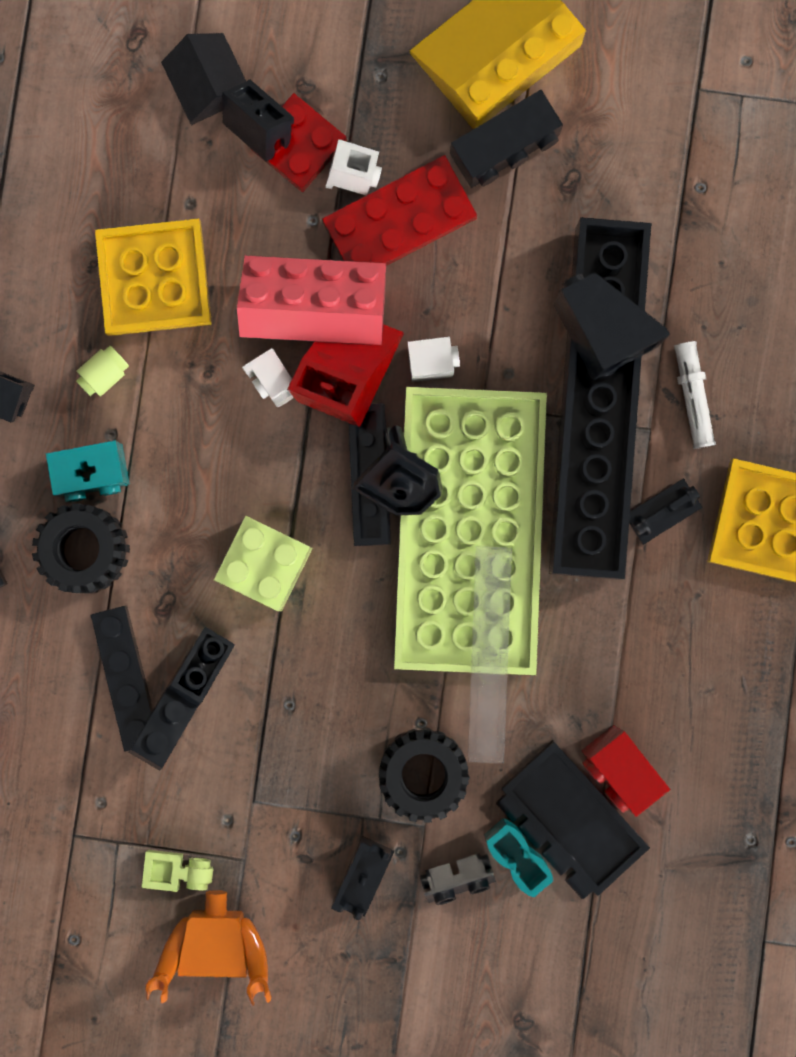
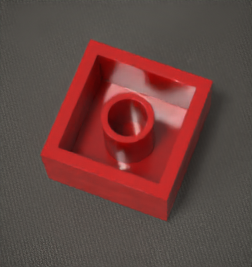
[581,725,671,817]

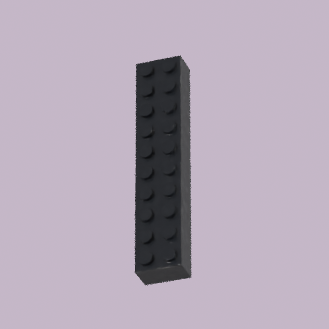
[549,217,652,580]

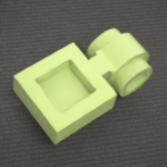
[142,850,213,892]

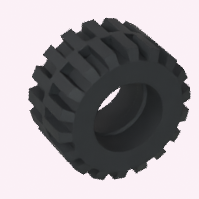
[32,504,130,593]
[379,728,469,823]

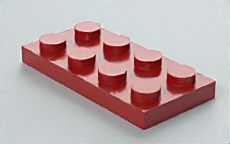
[322,155,477,266]

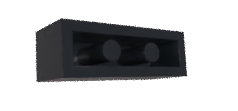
[450,89,563,188]

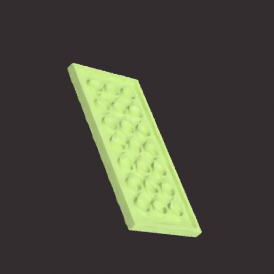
[394,387,547,675]

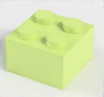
[214,516,313,612]

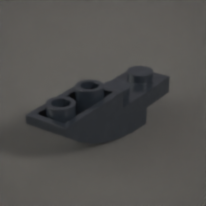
[128,626,235,771]

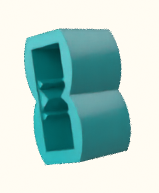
[484,818,553,898]

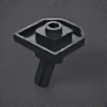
[353,425,443,515]

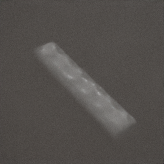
[468,546,512,763]

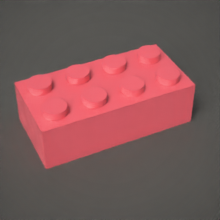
[237,256,386,345]

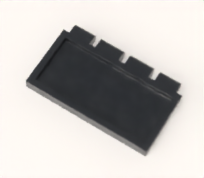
[496,741,650,899]

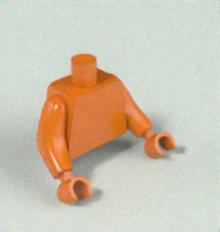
[146,890,272,1005]

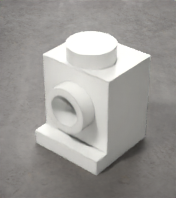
[326,140,382,195]
[242,348,293,407]

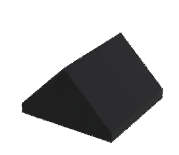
[161,33,246,125]

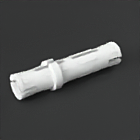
[674,341,716,449]

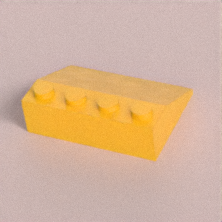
[410,0,586,129]

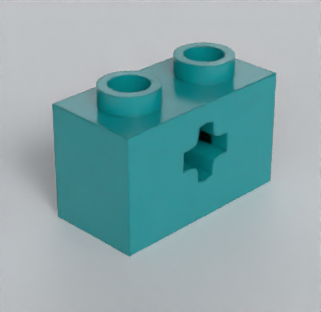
[46,440,130,502]

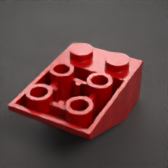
[287,324,404,427]

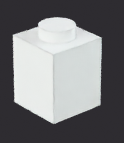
[407,337,460,382]

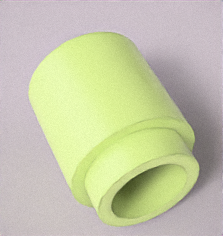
[76,346,129,397]

